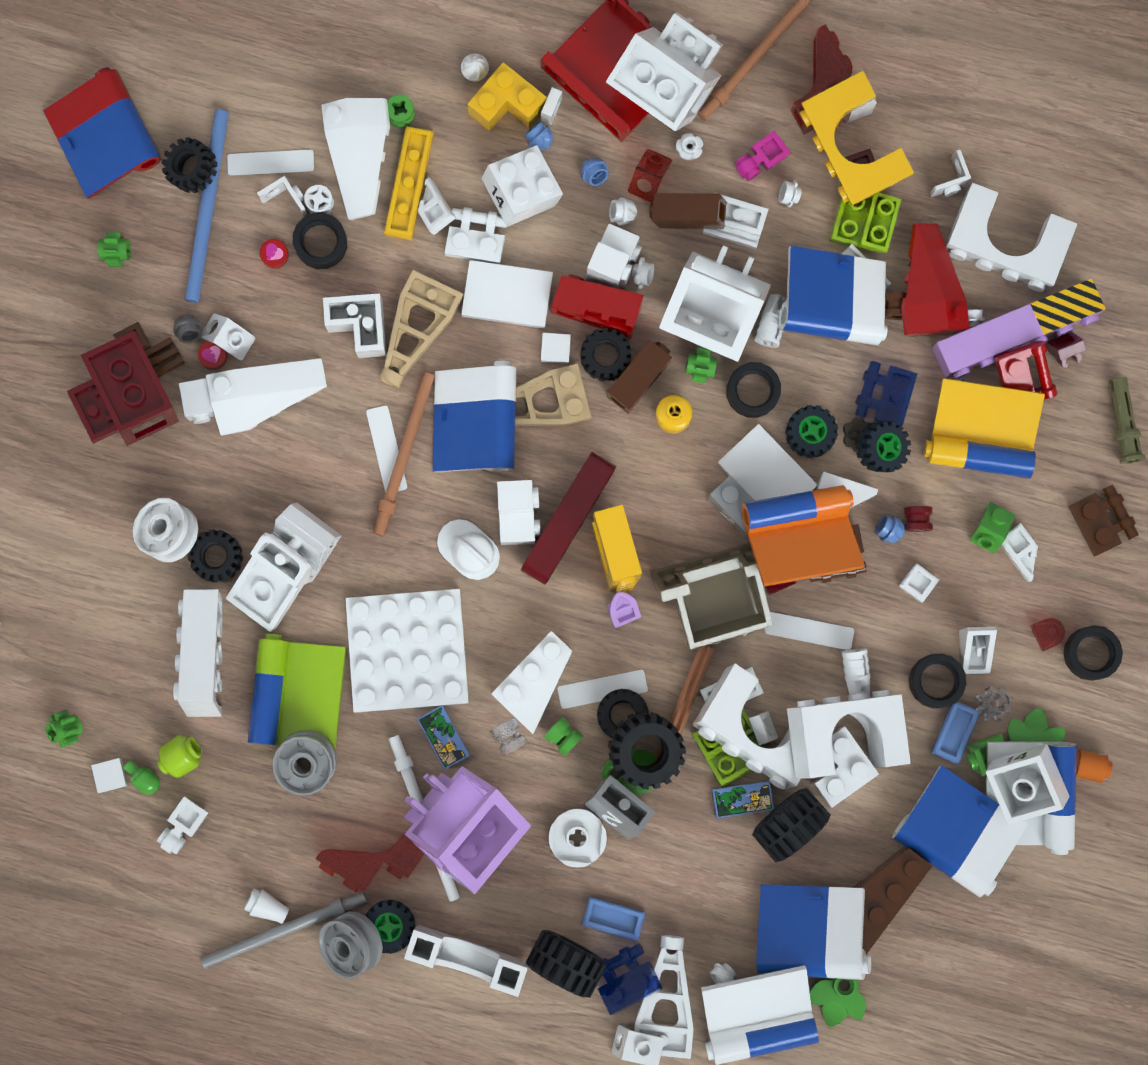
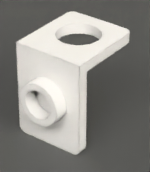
[930,149,971,197]
[257,176,307,216]
[200,313,255,361]
[611,1025,664,1065]

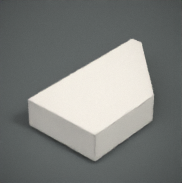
[418,177,456,235]
[1001,523,1038,583]

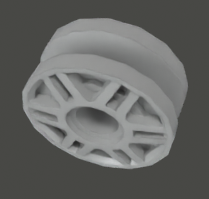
[272,730,337,795]
[318,911,383,979]

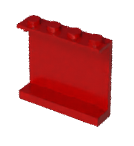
[541,0,662,142]

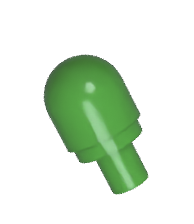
[123,760,160,795]

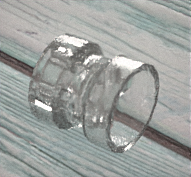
[490,718,528,757]

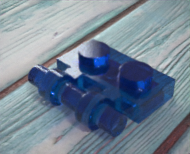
[855,361,918,426]
[597,943,663,1015]

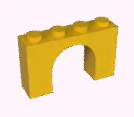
[799,71,914,206]
[592,505,642,592]

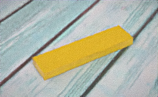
[384,126,434,241]

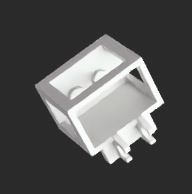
[606,12,723,131]
[659,245,771,362]

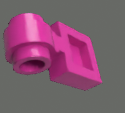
[735,130,791,181]

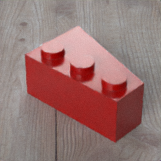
[551,274,644,339]

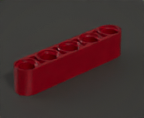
[520,452,617,585]

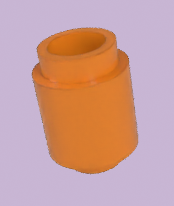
[1076,749,1113,783]

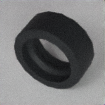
[293,213,347,269]
[726,362,781,418]
[1064,625,1123,681]
[909,653,967,708]

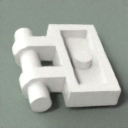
[445,207,507,264]

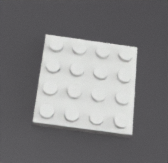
[346,589,469,713]

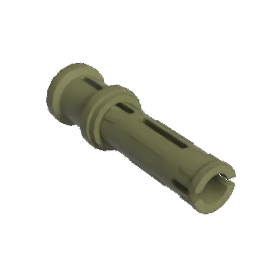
[1109,377,1146,464]

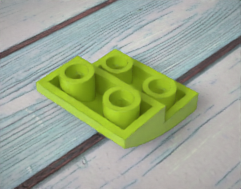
[829,192,902,253]
[692,709,766,788]

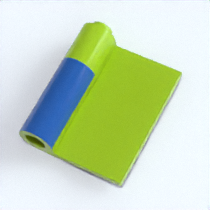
[248,634,347,751]

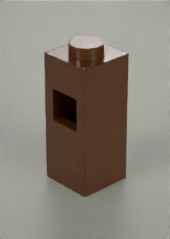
[649,193,727,229]
[606,340,672,414]

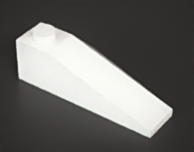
[322,98,390,220]

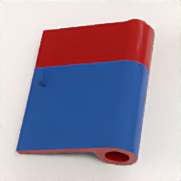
[43,67,162,198]

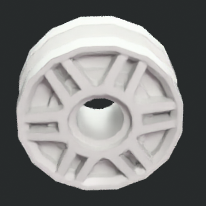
[132,498,199,562]

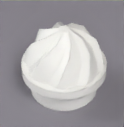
[461,54,489,82]
[609,197,637,226]

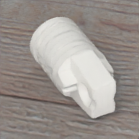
[755,294,787,348]
[841,648,871,698]

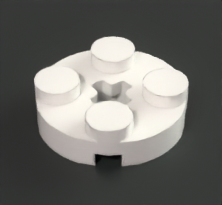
[549,809,607,867]

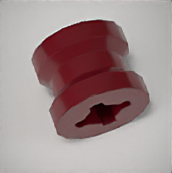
[904,506,933,532]

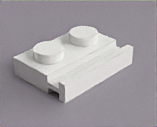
[702,195,768,250]

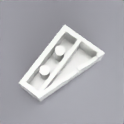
[491,631,572,734]

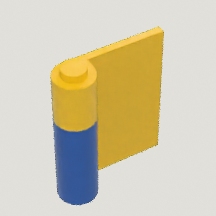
[924,378,1045,479]

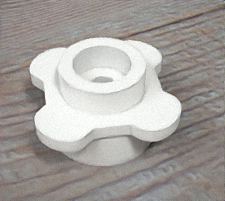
[632,257,654,289]

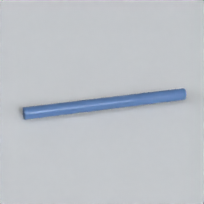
[185,109,229,303]

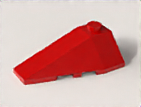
[901,223,970,335]

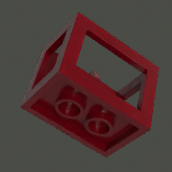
[67,330,179,446]

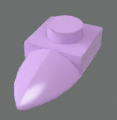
[607,591,641,628]

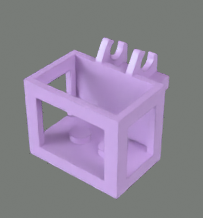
[404,766,531,894]

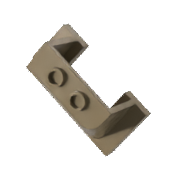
[650,543,773,650]

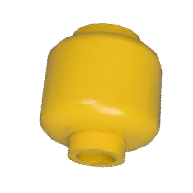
[655,395,693,434]

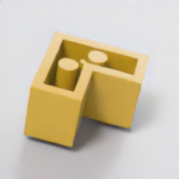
[467,62,547,131]

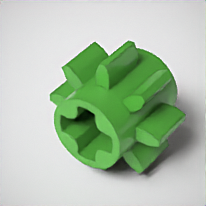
[98,232,131,267]
[685,347,717,383]
[45,710,83,748]

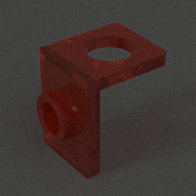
[628,149,672,202]

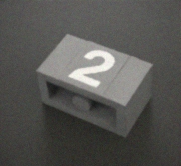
[707,475,755,540]
[584,775,656,840]

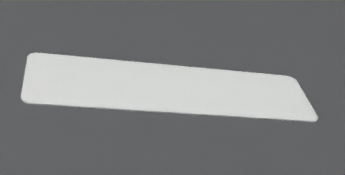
[227,150,314,176]
[366,405,407,492]
[764,612,854,650]
[558,670,648,709]

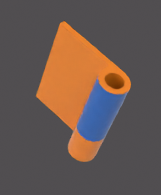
[741,485,865,587]

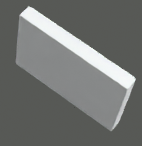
[461,260,553,329]
[717,424,817,501]

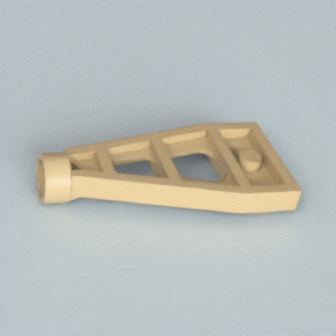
[379,270,464,388]
[515,364,592,426]

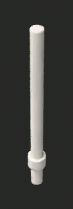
[388,735,460,902]

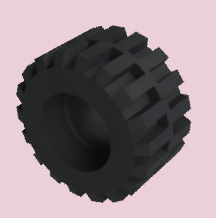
[608,711,686,790]
[752,788,831,862]
[526,930,607,998]

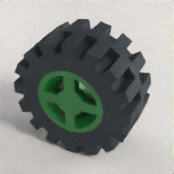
[785,405,838,458]
[856,421,911,472]
[366,900,416,954]

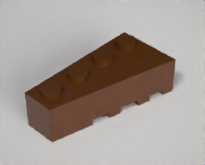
[854,847,932,955]

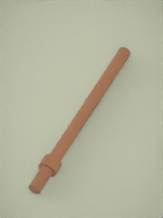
[697,0,812,121]
[373,372,435,536]

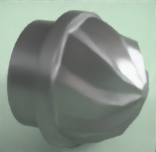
[173,314,202,343]

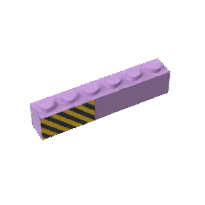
[932,279,1106,379]

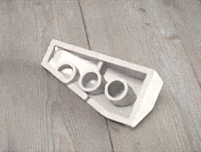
[206,358,327,436]

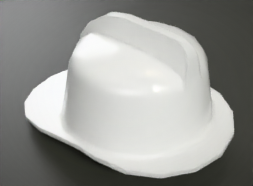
[437,519,500,580]

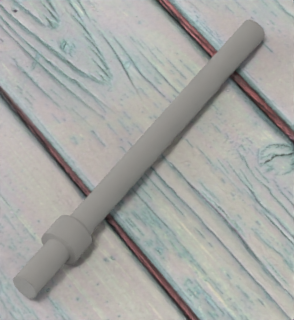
[200,892,367,969]

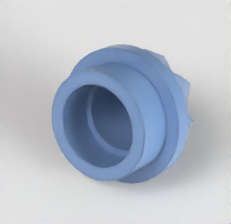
[524,121,553,150]
[581,157,609,186]
[875,514,905,543]

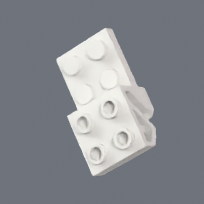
[226,502,342,632]

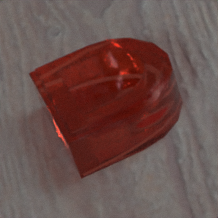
[1030,618,1065,651]

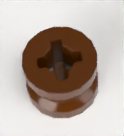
[885,292,907,320]

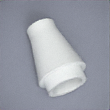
[244,888,290,924]

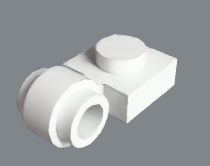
[157,796,209,855]

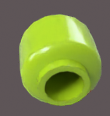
[157,735,203,778]

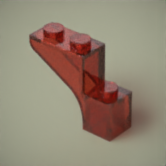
[791,24,853,135]
[315,832,425,892]

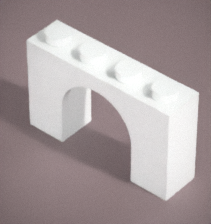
[946,182,1077,292]
[692,663,801,789]
[787,690,911,779]
[404,924,528,997]

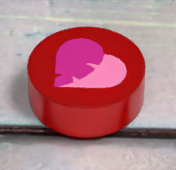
[259,239,289,269]
[198,341,227,370]

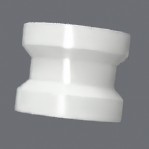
[304,185,334,215]

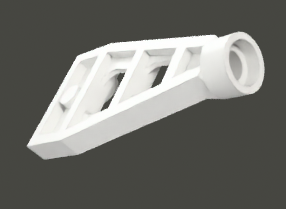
[634,935,694,1059]

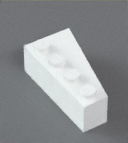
[173,589,223,717]

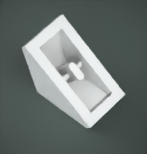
[959,627,997,674]

